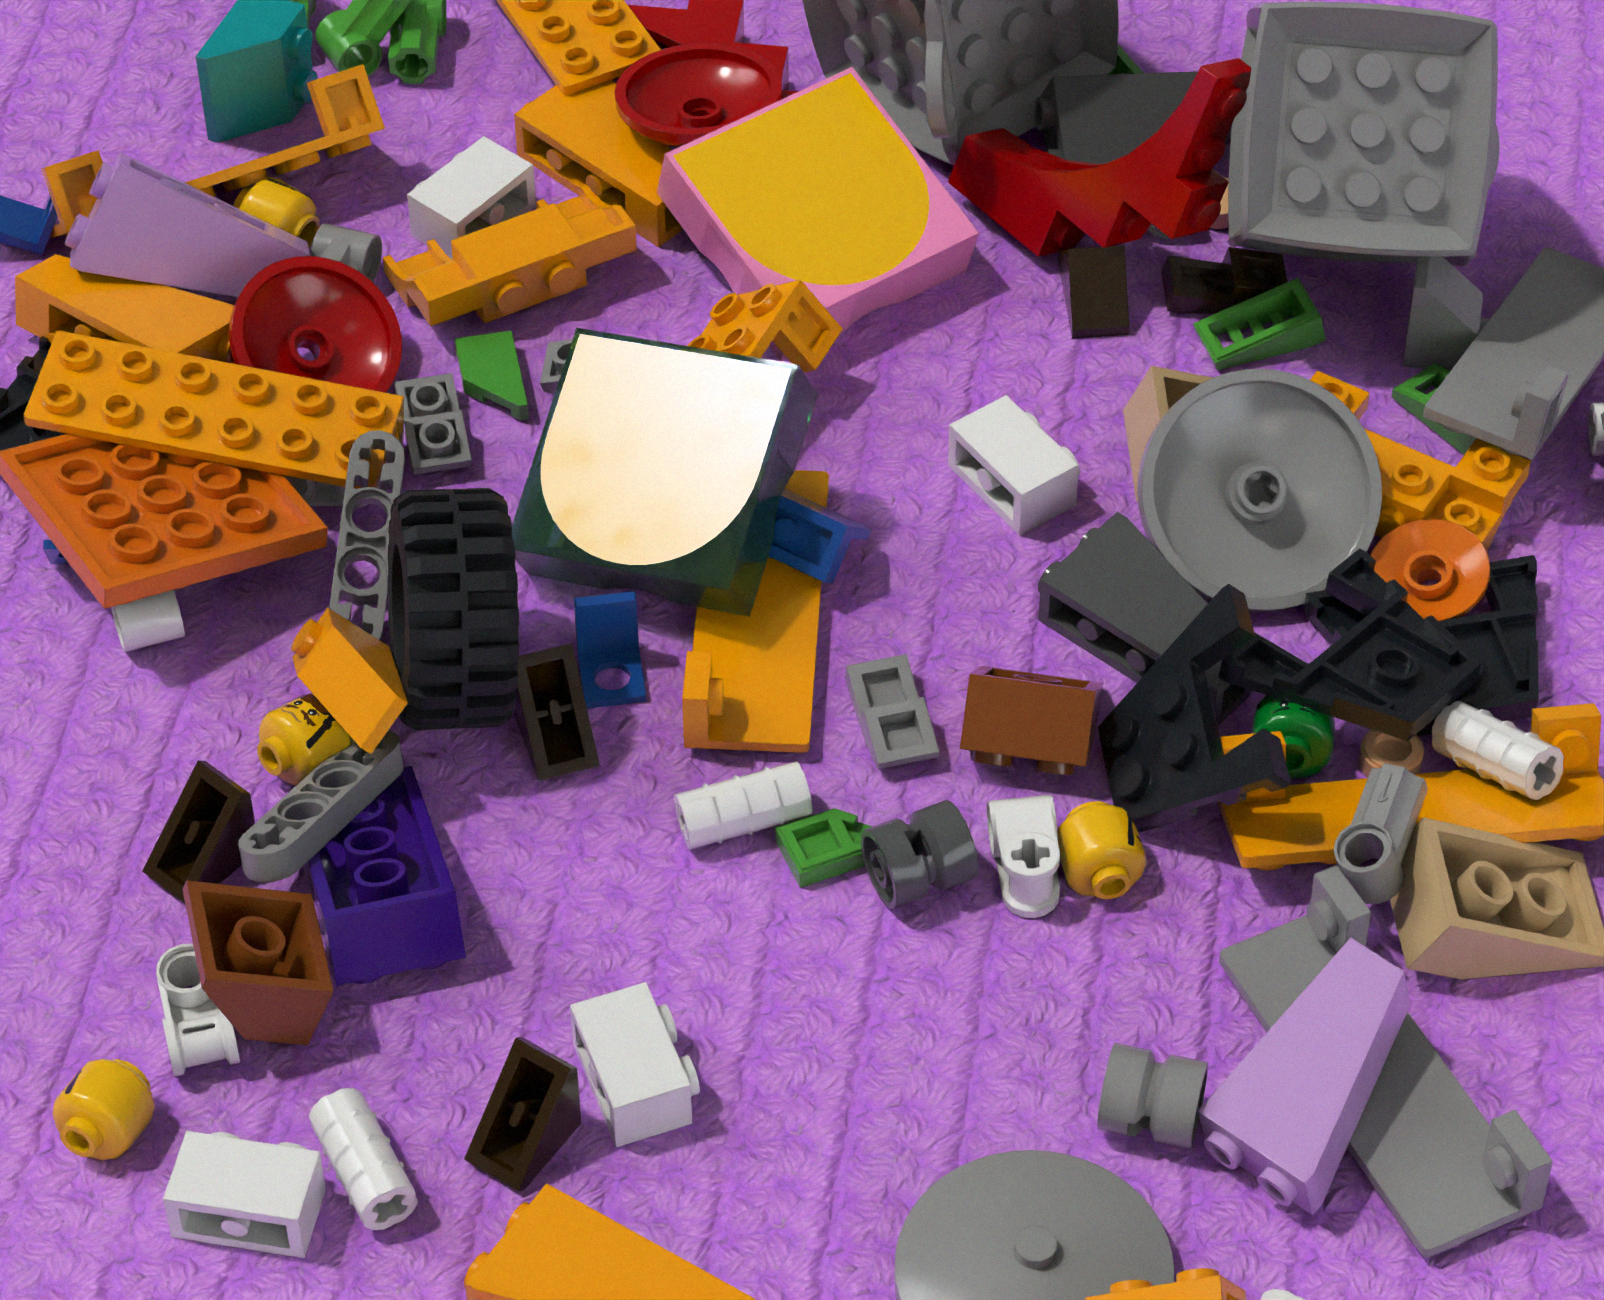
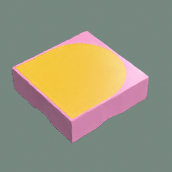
[657,67,979,362]

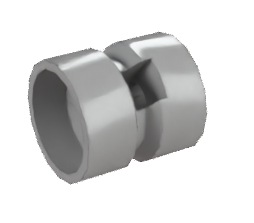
[1097,1043,1209,1149]

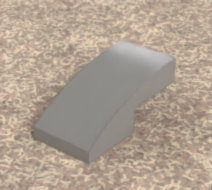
[845,654,939,769]

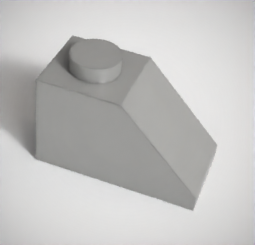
[1403,256,1490,371]

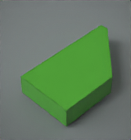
[455,330,529,420]
[775,808,873,888]

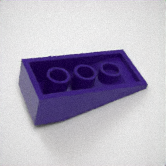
[288,766,466,986]

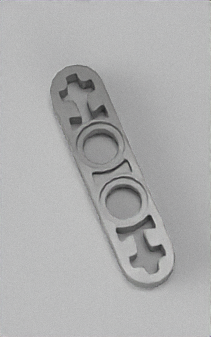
[329,430,405,641]
[239,730,404,882]

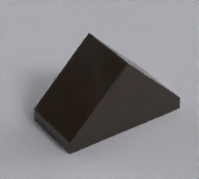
[1058,245,1129,338]
[514,643,600,781]
[142,760,255,903]
[464,1037,581,1191]

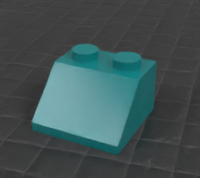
[195,0,318,143]

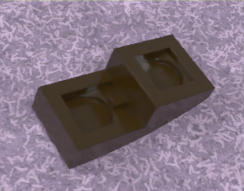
[1161,247,1288,314]

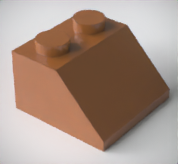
[960,666,1104,775]
[183,880,334,1045]

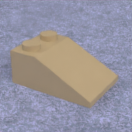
[1390,817,1604,980]

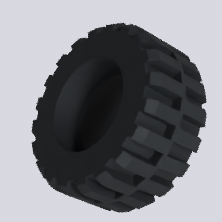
[387,488,519,730]

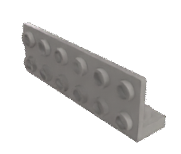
[1423,248,1604,460]
[1219,865,1553,1258]

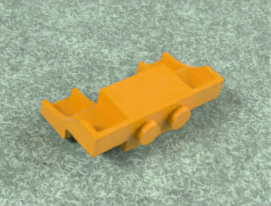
[383,184,637,327]
[1310,371,1531,552]

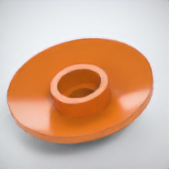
[1370,519,1490,621]

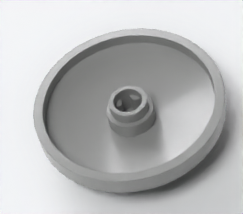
[1137,369,1382,613]
[894,1150,1174,1300]

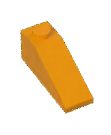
[291,607,408,754]

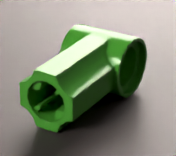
[315,0,412,76]
[388,0,447,84]

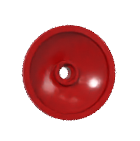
[615,43,782,147]
[229,256,402,393]

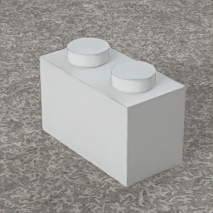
[407,136,536,259]
[948,395,1080,536]
[570,982,700,1147]
[163,1131,326,1258]

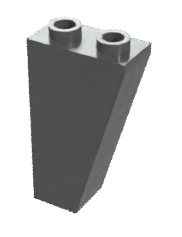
[1034,71,1232,164]
[1038,512,1251,726]

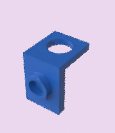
[0,194,58,255]
[573,591,646,708]

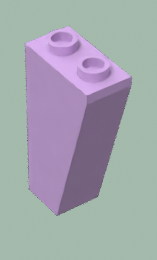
[64,152,310,297]
[1198,938,1410,1215]

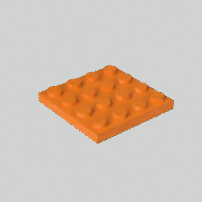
[0,434,328,609]

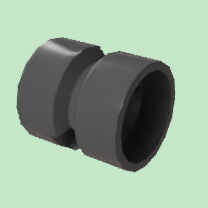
[860,800,979,909]

